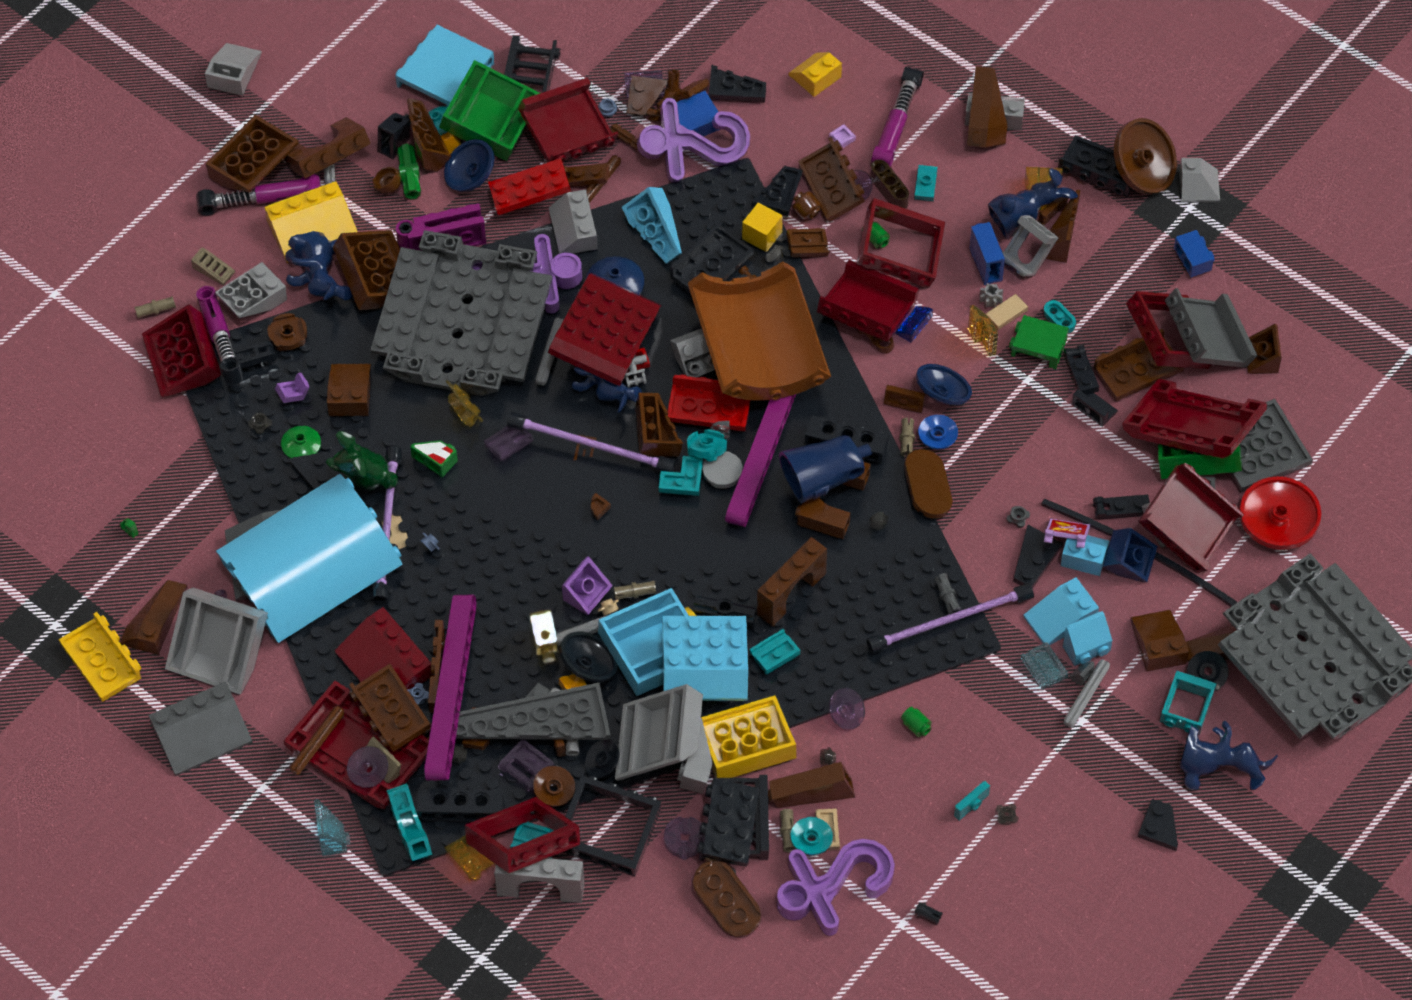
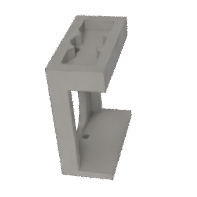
[1002,215,1058,277]

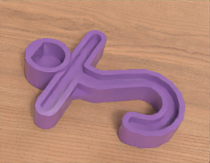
[637,98,750,182]
[472,234,582,313]
[777,839,895,936]

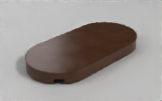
[904,449,953,519]
[693,860,761,937]

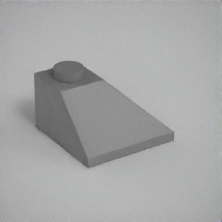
[1179,158,1220,203]

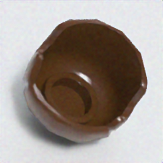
[372,167,401,194]

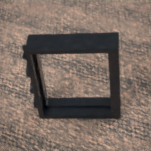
[563,775,661,877]

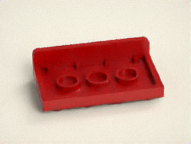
[488,158,571,215]
[668,374,751,431]

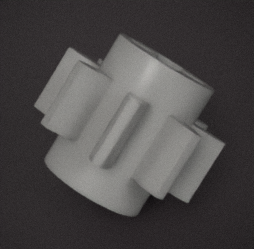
[979,283,1003,308]

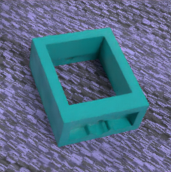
[1160,671,1216,735]

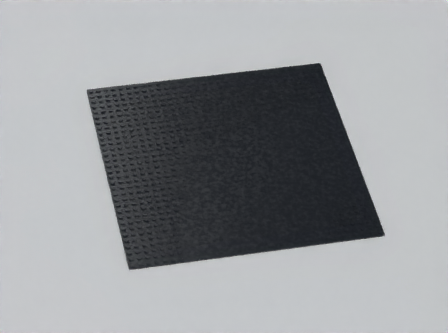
[185,158,1001,877]

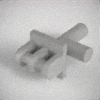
[624,354,647,388]

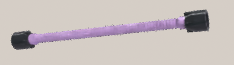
[507,412,676,472]
[372,446,402,604]
[866,583,1034,654]

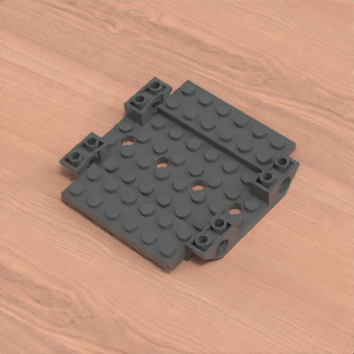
[370,230,553,396]
[1218,553,1412,739]

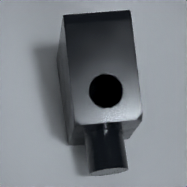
[377,113,411,159]

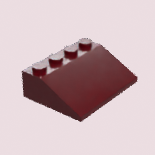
[142,304,222,397]
[335,607,433,689]

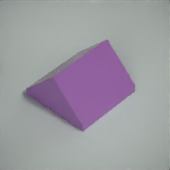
[562,557,613,615]

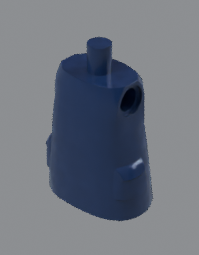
[779,436,872,503]

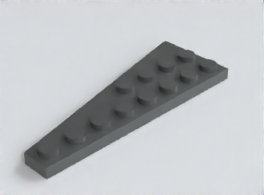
[456,683,611,740]

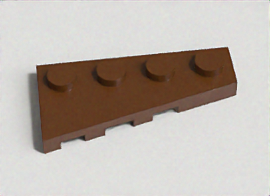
[428,620,446,713]

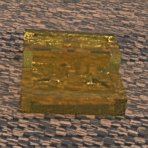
[968,305,998,357]

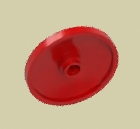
[1239,476,1321,550]

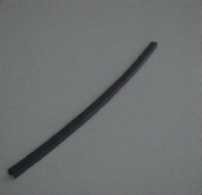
[1042,499,1237,607]

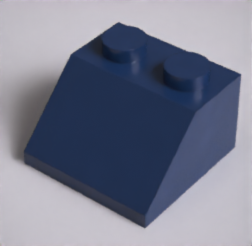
[1103,527,1158,583]

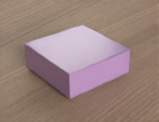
[829,124,856,148]

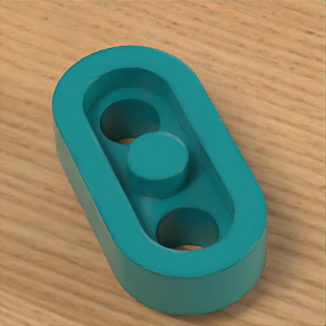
[1043,300,1076,333]

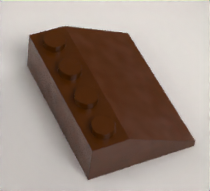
[206,115,299,193]
[333,230,400,310]

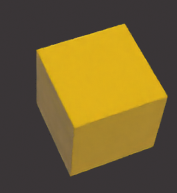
[742,203,783,252]

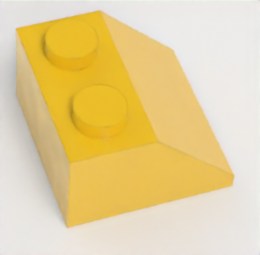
[789,52,842,97]

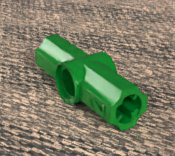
[398,144,421,200]

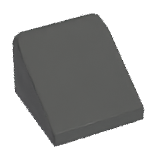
[1069,661,1095,686]

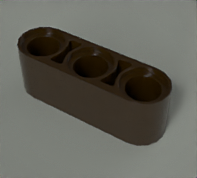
[870,159,909,208]

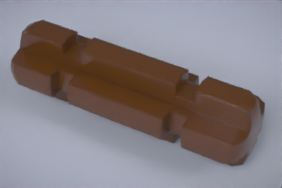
[610,124,638,150]

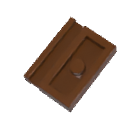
[786,228,830,257]

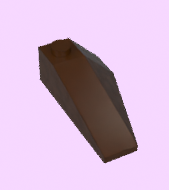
[120,580,187,655]

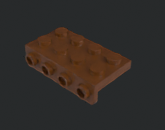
[798,137,866,222]
[1094,329,1184,401]
[349,664,431,752]

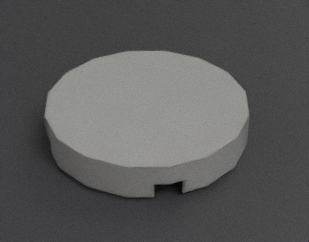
[703,451,743,489]

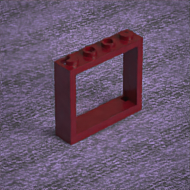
[857,198,945,288]
[1125,291,1212,369]
[465,797,580,873]

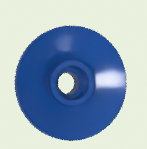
[918,415,958,449]

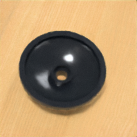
[559,631,618,682]

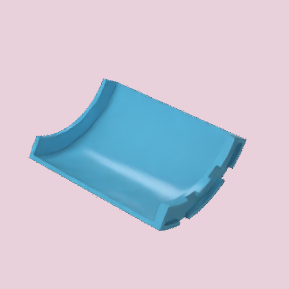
[216,474,403,643]

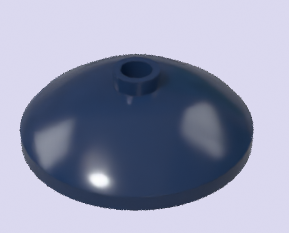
[444,139,494,192]
[586,256,644,295]
[916,364,972,405]

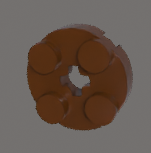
[267,313,307,351]

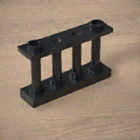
[504,35,561,93]

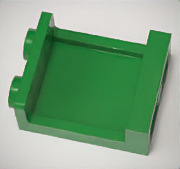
[1009,315,1069,369]

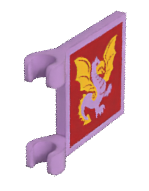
[1044,518,1090,548]

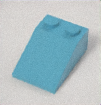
[1023,577,1099,647]

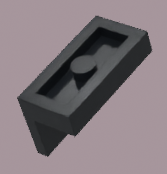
[1072,389,1118,427]

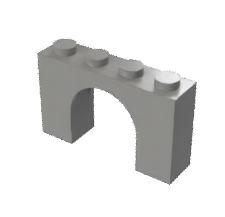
[495,858,584,903]

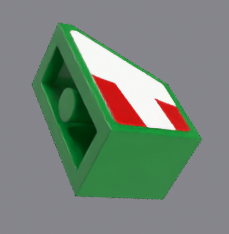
[410,440,458,477]

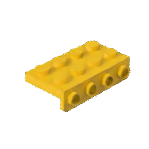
[59,612,141,702]

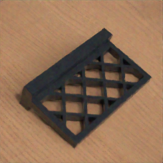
[718,775,769,860]

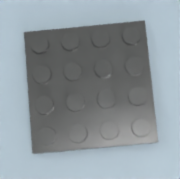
[1230,399,1313,492]

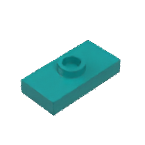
[914,165,938,201]
[954,781,990,821]

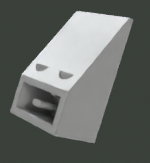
[205,43,262,96]
[215,262,287,318]
[677,718,712,795]

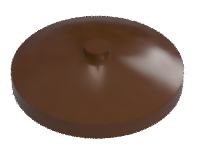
[1114,118,1177,195]

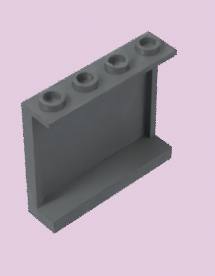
[1165,288,1257,368]

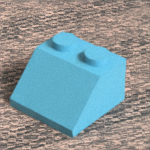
[1061,535,1110,576]
[1063,611,1112,666]

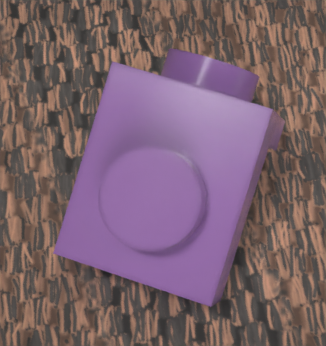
[275,373,310,403]

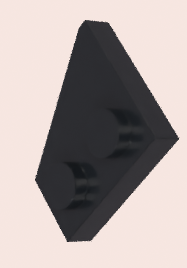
[290,452,333,490]
[1138,799,1178,851]

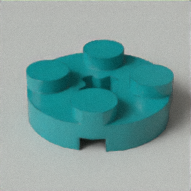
[687,430,727,462]

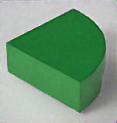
[120,518,138,538]

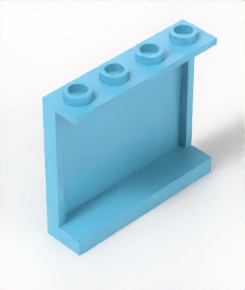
[395,25,495,107]

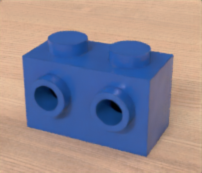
[1174,230,1215,277]

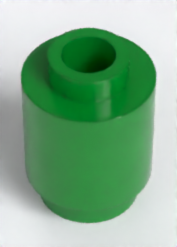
[862,221,890,249]
[901,707,932,737]

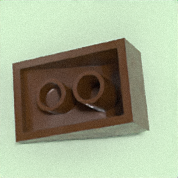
[327,364,371,416]
[1130,610,1189,672]

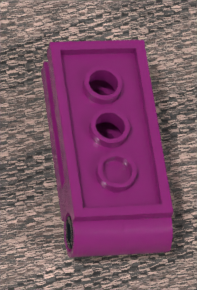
[396,203,486,251]

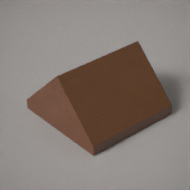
[1247,324,1282,374]

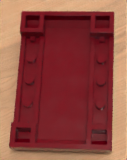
[548,273,662,386]
[1122,379,1267,458]
[284,681,429,809]

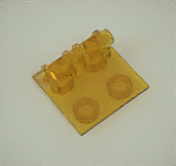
[446,380,483,427]
[445,835,495,881]

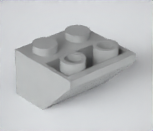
[670,328,715,377]

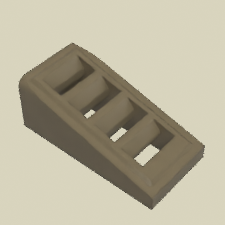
[191,247,235,286]

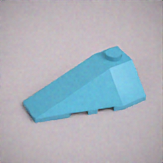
[622,187,682,263]

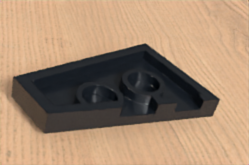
[709,64,766,102]
[751,165,803,216]
[1013,524,1063,589]

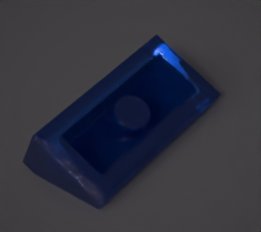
[895,306,933,343]

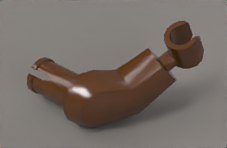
[647,69,681,121]

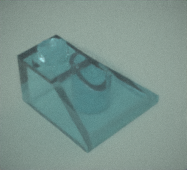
[314,799,351,856]

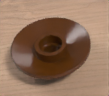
[533,766,575,807]

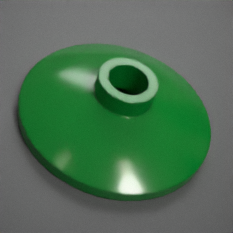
[281,426,321,458]

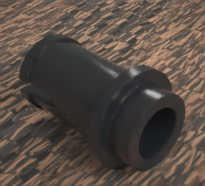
[914,902,943,925]

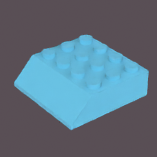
[598,588,689,696]
[662,616,748,701]

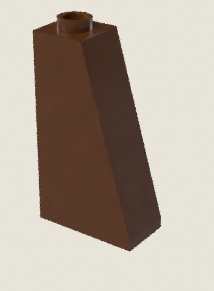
[768,762,855,808]

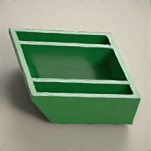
[439,60,540,161]

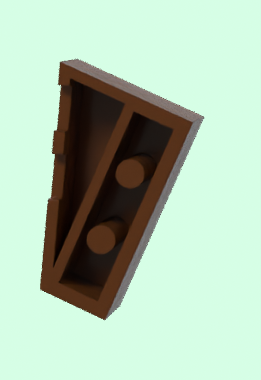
[635,393,683,457]

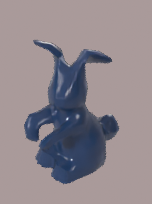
[987,168,1078,240]
[285,231,353,301]
[572,367,642,413]
[1180,721,1278,790]

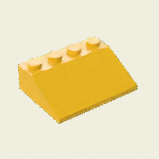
[264,181,357,263]
[701,695,797,778]

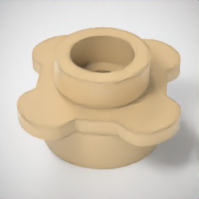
[598,598,619,615]

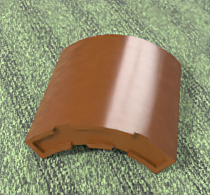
[688,261,831,400]

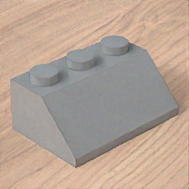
[965,93,1025,131]
[549,189,598,254]

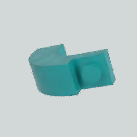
[386,783,432,861]

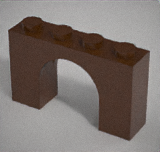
[284,117,371,178]
[795,462,871,539]
[757,537,827,627]

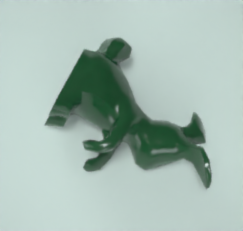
[326,431,398,491]

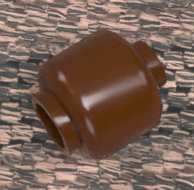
[792,191,821,220]

